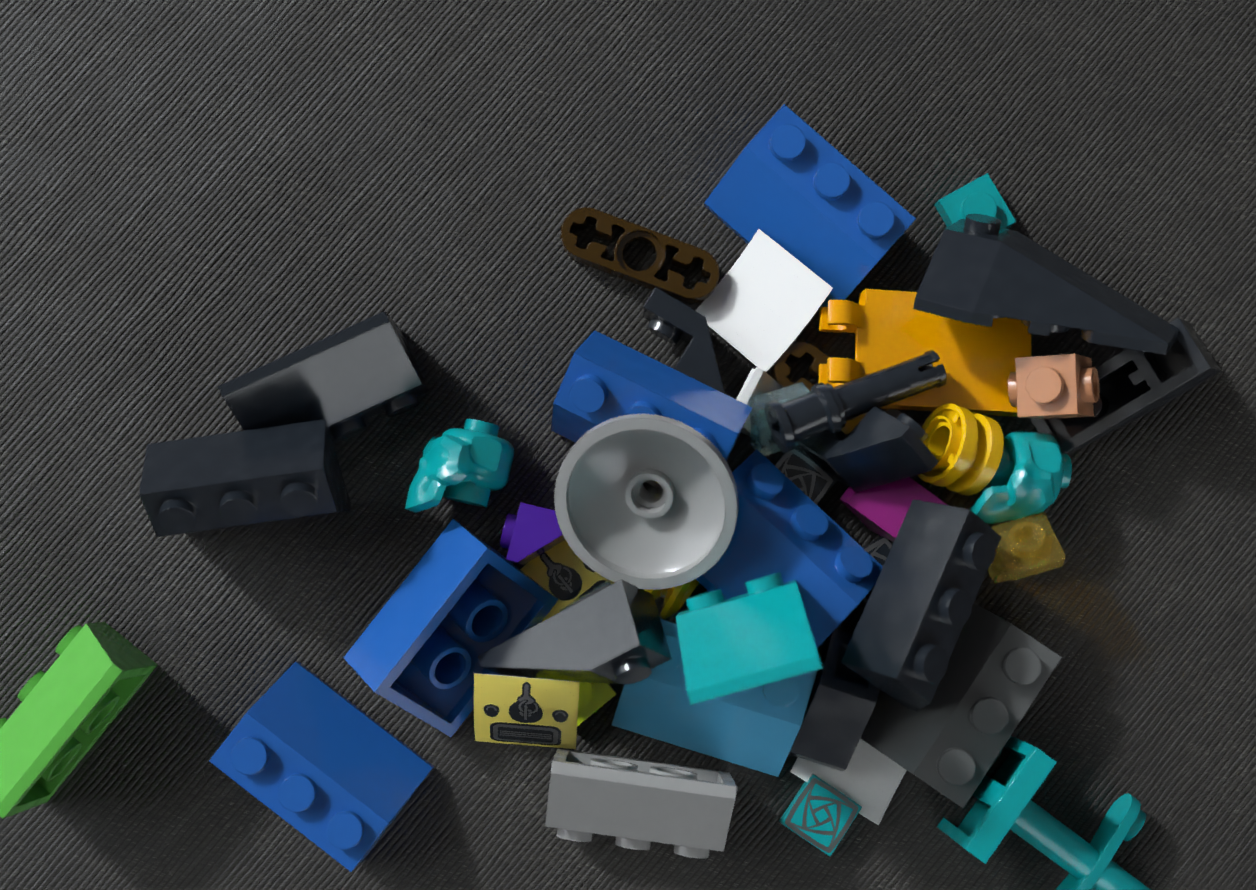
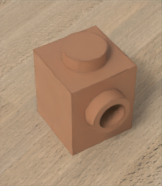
[1008,354,1099,419]

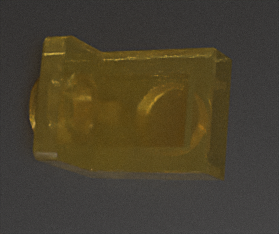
[988,512,1065,584]

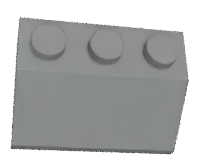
[545,748,737,859]

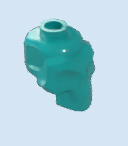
[405,419,514,513]
[970,432,1072,524]

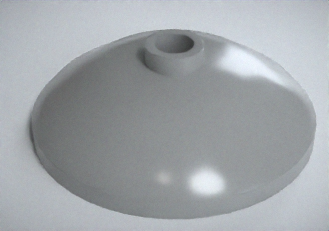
[554,414,739,590]

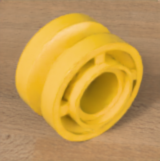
[918,403,1004,496]

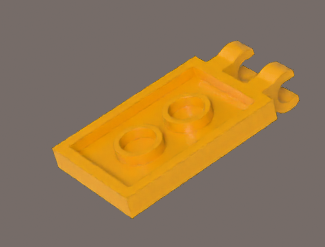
[819,289,1032,417]

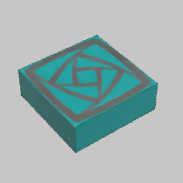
[779,773,862,857]

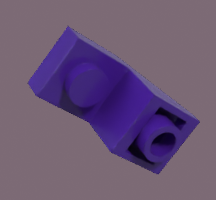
[500,502,565,565]

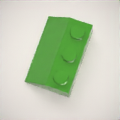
[0,622,158,819]

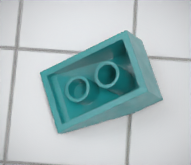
[676,572,822,705]

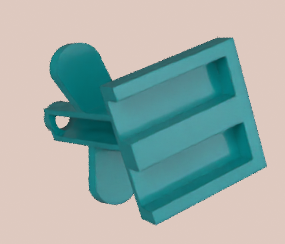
[937,736,1151,890]

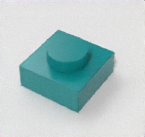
[934,173,1016,229]

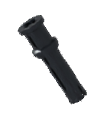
[765,350,947,453]

